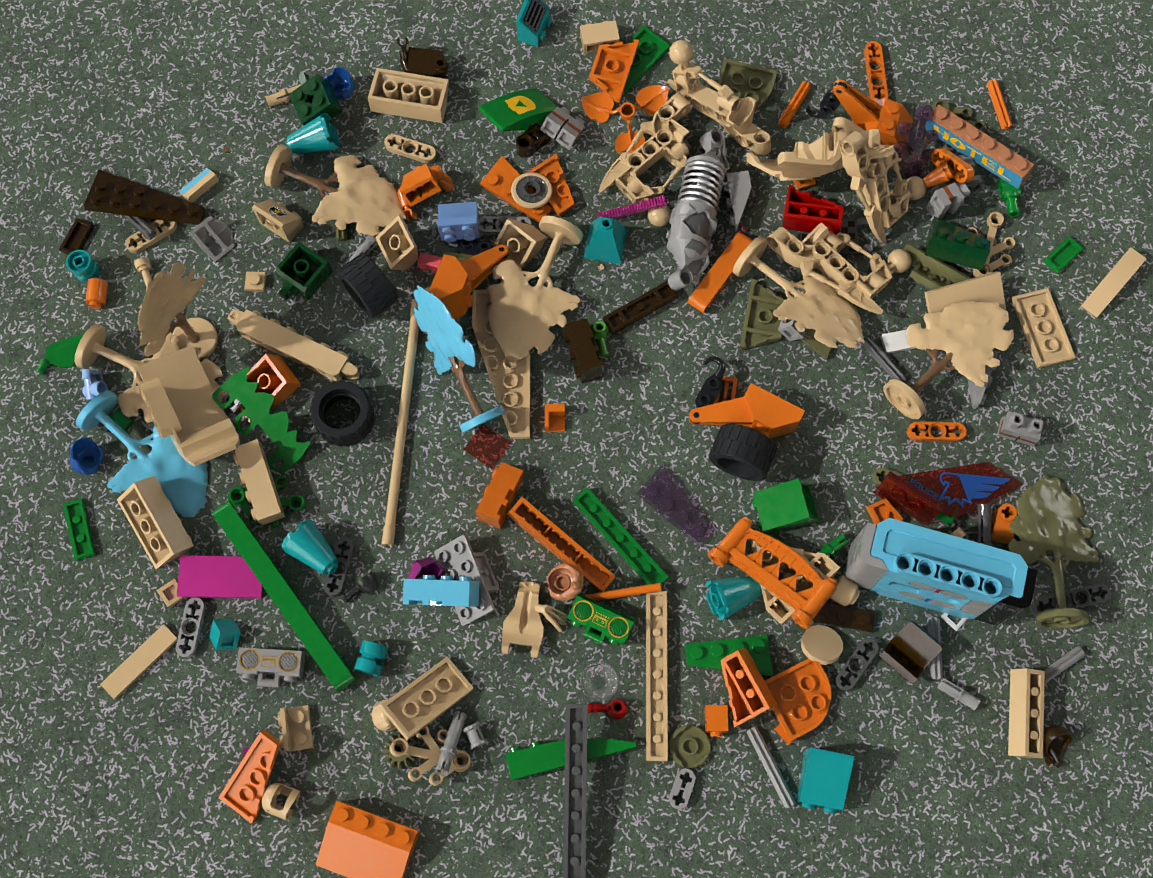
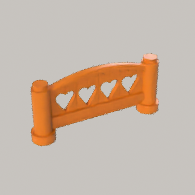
[707,517,838,630]

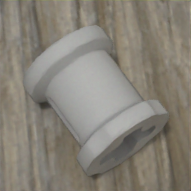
[462,722,488,750]

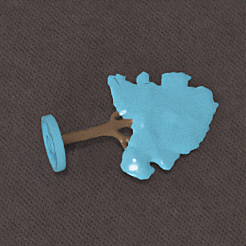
[414,285,506,433]

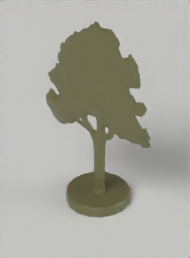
[1008,474,1100,629]

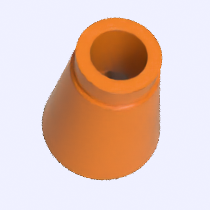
[923,163,954,188]

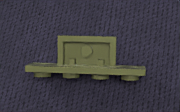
[904,243,972,290]

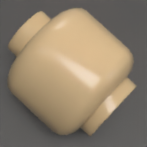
[830,575,860,606]

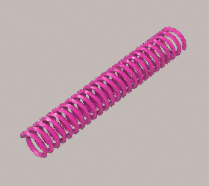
[595,195,669,220]

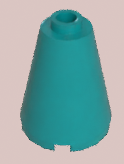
[285,113,340,154]
[281,519,338,575]
[705,576,763,620]

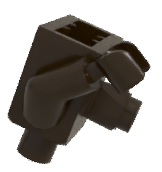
[397,37,449,79]

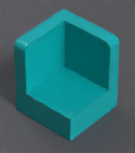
[209,619,241,650]

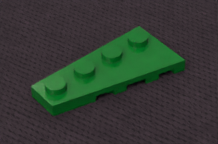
[684,635,773,677]

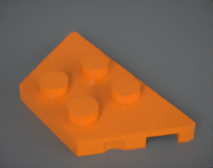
[589,39,639,103]

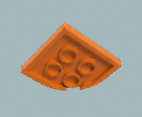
[765,659,831,742]

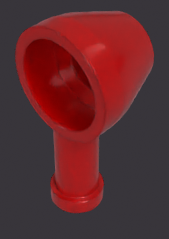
[588,698,628,720]

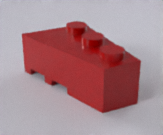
[782,185,844,235]

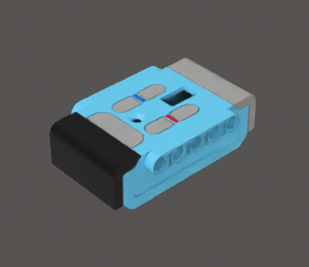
[844,518,1038,625]

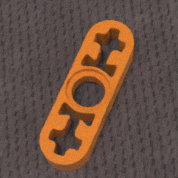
[931,148,974,183]
[907,422,967,442]

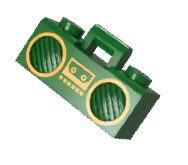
[567,594,636,646]

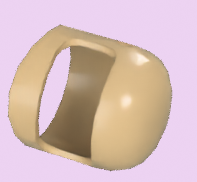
[262,783,300,820]

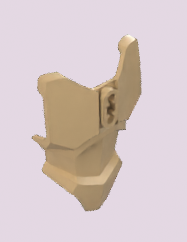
[747,129,902,181]

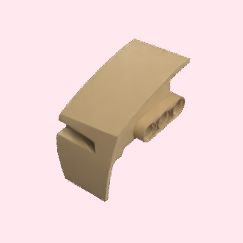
[137,345,240,466]

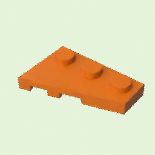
[527,153,575,217]

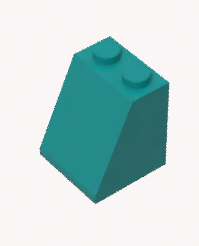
[797,747,854,814]

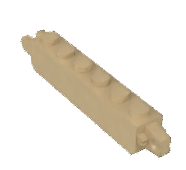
[227,309,360,381]

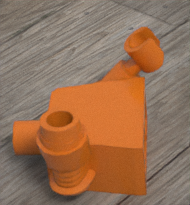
[398,164,454,222]

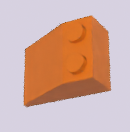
[241,353,301,423]

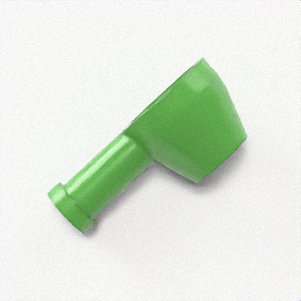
[591,321,609,357]

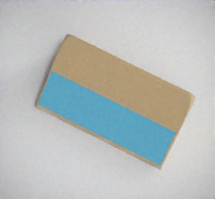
[179,168,219,203]

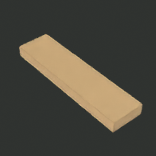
[100,624,178,700]

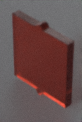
[463,424,511,469]

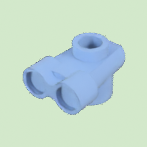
[82,369,108,401]

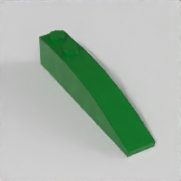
[505,739,637,781]

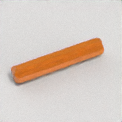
[987,79,1012,130]
[778,81,811,128]

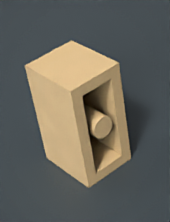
[580,20,620,54]

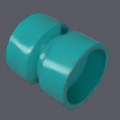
[66,250,100,283]
[354,640,389,677]

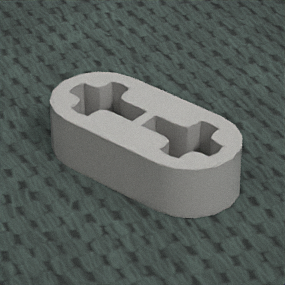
[669,768,696,810]

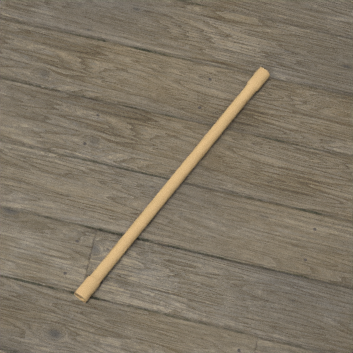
[381,299,419,546]

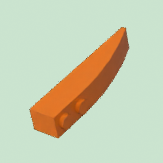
[506,497,616,592]

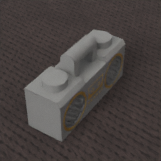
[236,647,306,688]

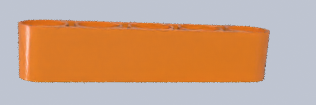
[687,231,753,314]

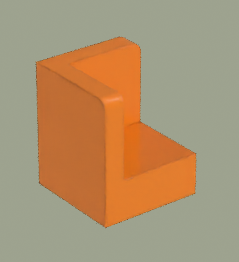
[545,404,565,432]

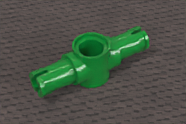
[997,179,1021,218]

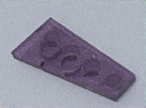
[637,464,712,546]

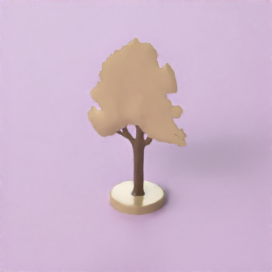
[264,143,406,236]
[137,262,218,361]
[883,301,1014,419]

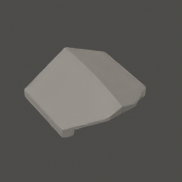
[189,216,235,262]

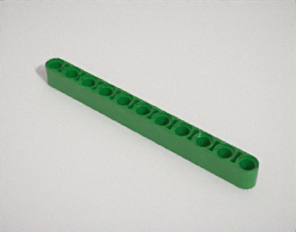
[212,500,356,692]

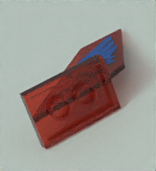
[873,462,1023,525]

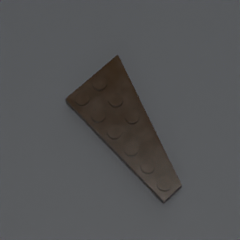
[84,170,205,225]

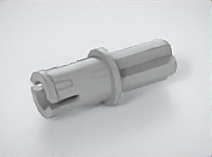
[937,678,981,710]

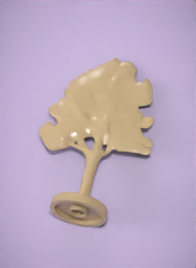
[487,216,584,360]
[733,236,865,348]
[74,324,227,423]

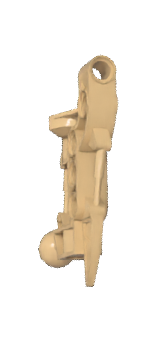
[667,40,771,156]
[599,92,693,227]
[839,131,927,244]
[766,222,912,315]

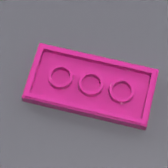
[177,555,263,599]

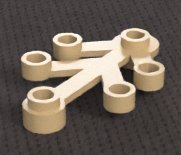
[967,212,1016,277]
[390,726,471,786]

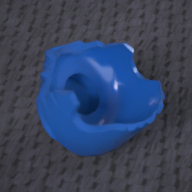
[325,67,355,100]
[70,437,104,475]

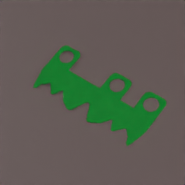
[212,367,311,474]

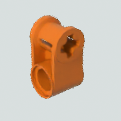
[991,503,1017,545]

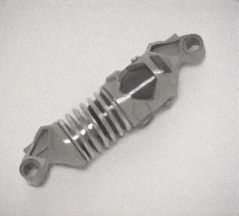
[666,128,730,291]

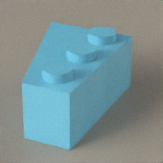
[403,575,480,607]

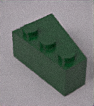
[925,216,991,271]

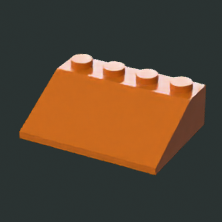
[316,801,420,878]

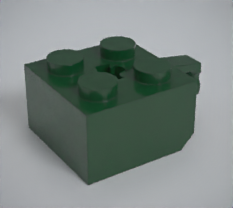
[289,72,343,125]
[275,242,333,301]

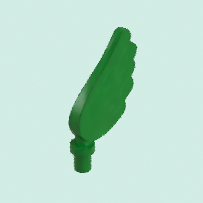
[36,333,85,375]

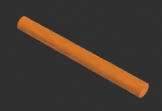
[585,583,662,601]

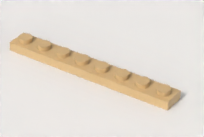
[646,591,668,762]

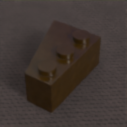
[562,318,605,383]

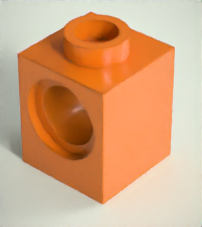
[705,705,728,737]

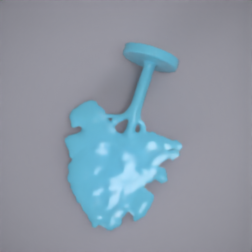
[76,390,208,518]

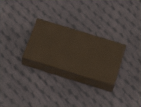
[59,218,95,255]

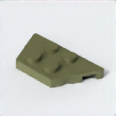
[739,279,784,350]

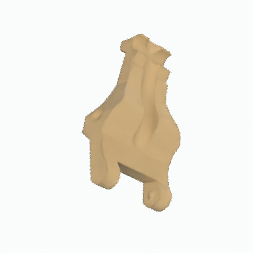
[502,581,544,658]

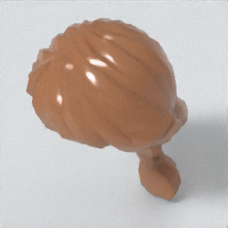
[546,563,584,602]

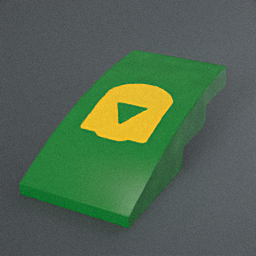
[479,88,557,132]

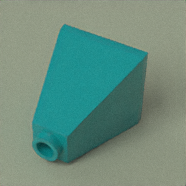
[584,217,628,264]

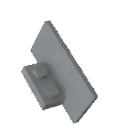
[434,535,500,626]

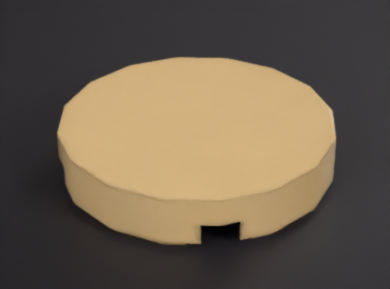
[801,625,843,665]

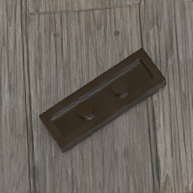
[813,603,875,633]

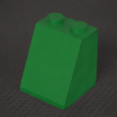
[752,478,820,534]

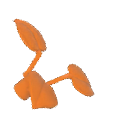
[581,85,669,164]

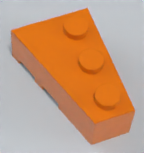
[475,462,524,529]
[721,647,777,727]

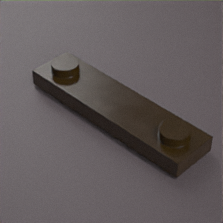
[602,280,678,335]

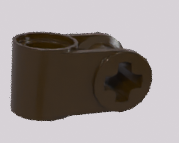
[516,123,551,158]

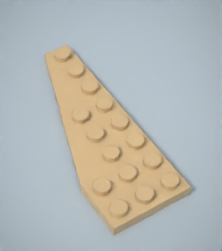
[472,290,531,439]

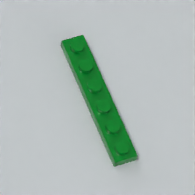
[572,487,669,585]

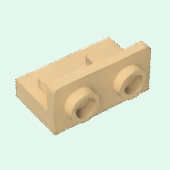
[278,705,314,752]

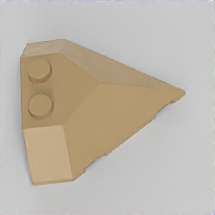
[750,540,840,625]

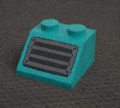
[516,0,552,47]

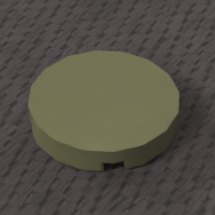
[668,725,711,769]

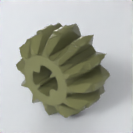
[382,733,418,770]

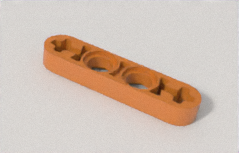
[864,41,888,100]

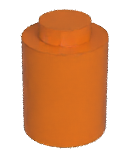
[85,278,108,309]

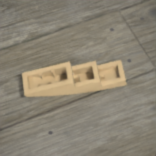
[1081,247,1147,318]

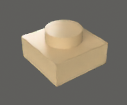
[244,272,267,292]
[156,579,186,608]

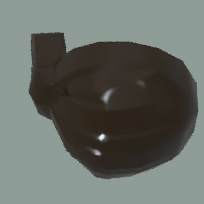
[1043,725,1073,769]

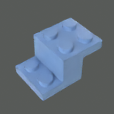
[437,202,480,242]

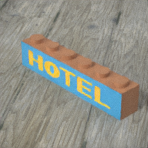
[925,105,1034,189]

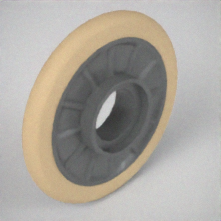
[511,172,553,209]

